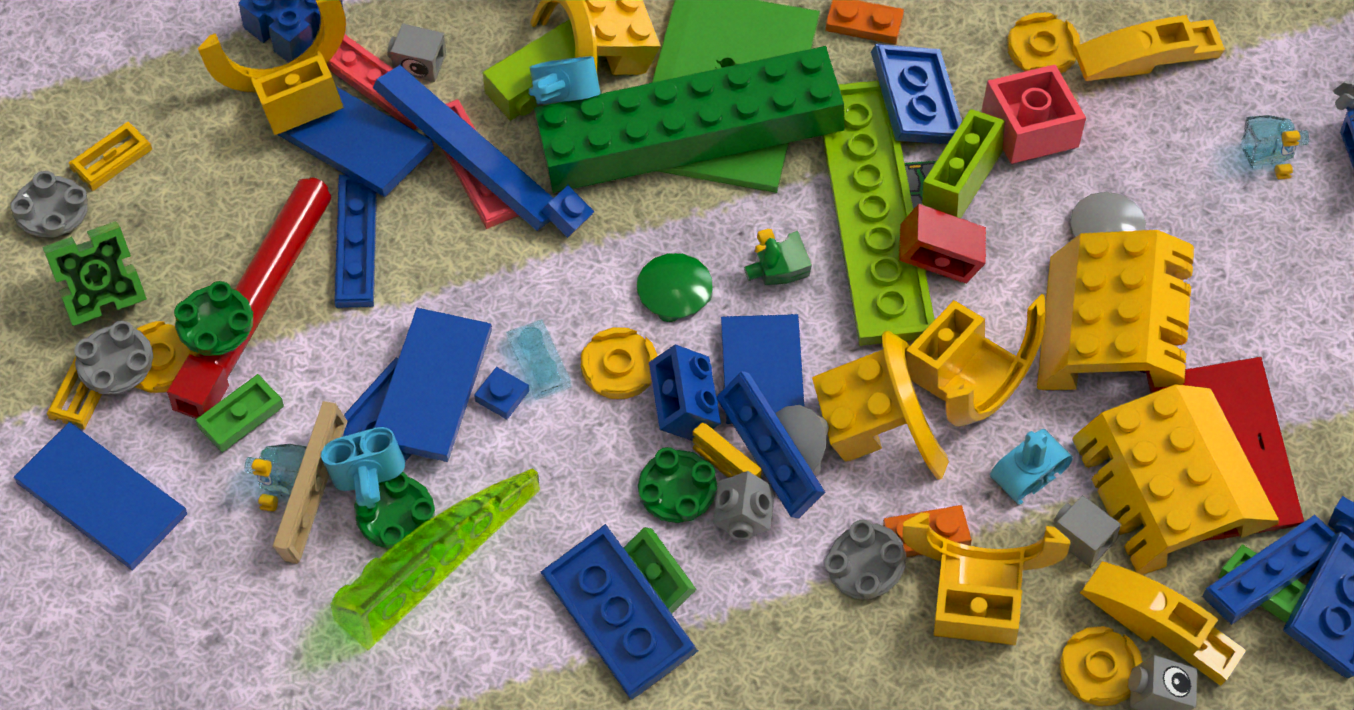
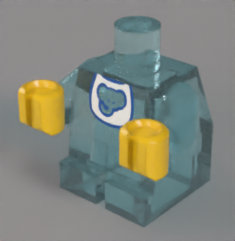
[1241,115,1309,179]
[244,443,307,512]

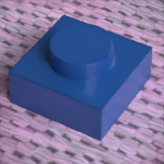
[541,185,595,238]
[474,366,529,420]
[1328,496,1354,541]

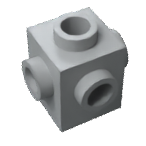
[713,471,775,540]

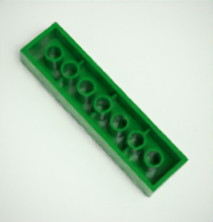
[534,46,845,193]

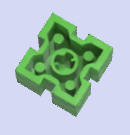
[42,221,147,326]

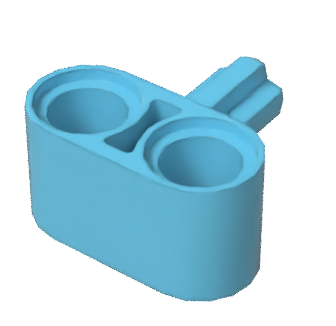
[529,56,601,104]
[321,427,406,509]
[990,429,1073,505]

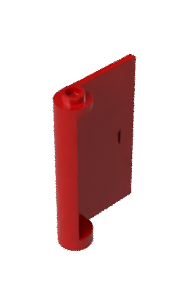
[1145,357,1304,542]

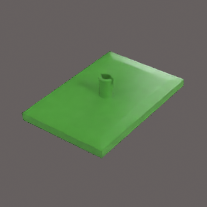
[652,0,820,193]

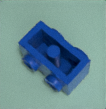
[649,344,721,441]

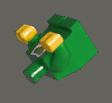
[744,228,812,285]

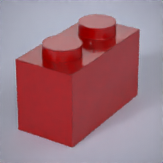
[899,204,986,284]

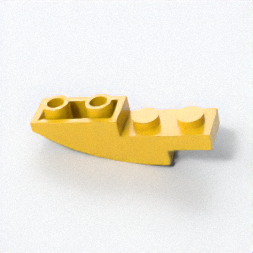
[1073,15,1225,81]
[1080,561,1246,686]

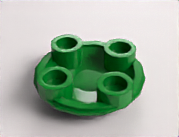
[637,253,712,322]
[174,281,253,356]
[638,447,717,523]
[354,472,435,550]

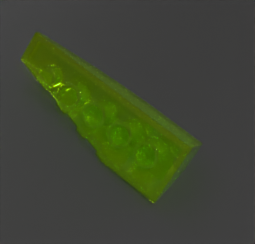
[330,468,540,651]

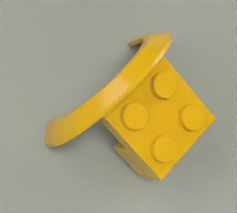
[198,0,346,136]
[530,0,660,75]
[906,293,1045,427]
[812,331,949,480]
[902,512,1070,645]

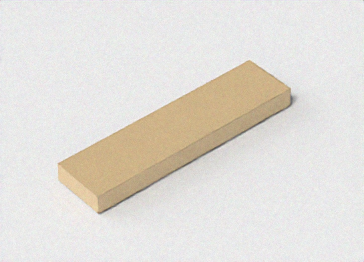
[273,401,348,564]

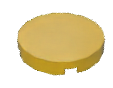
[1007,12,1080,73]
[135,321,196,393]
[581,327,657,399]
[1059,626,1142,706]

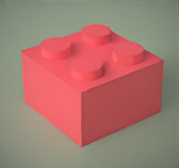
[981,64,1086,164]

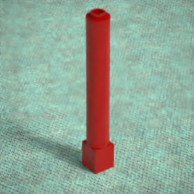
[167,178,332,419]

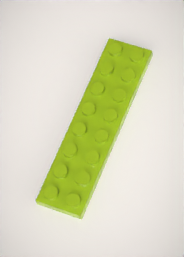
[822,80,935,346]

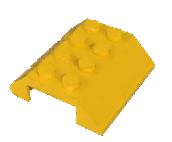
[1037,230,1194,391]
[1072,384,1279,575]

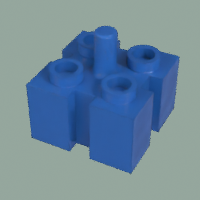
[238,0,343,63]

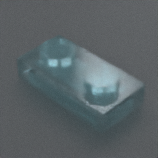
[506,319,571,400]

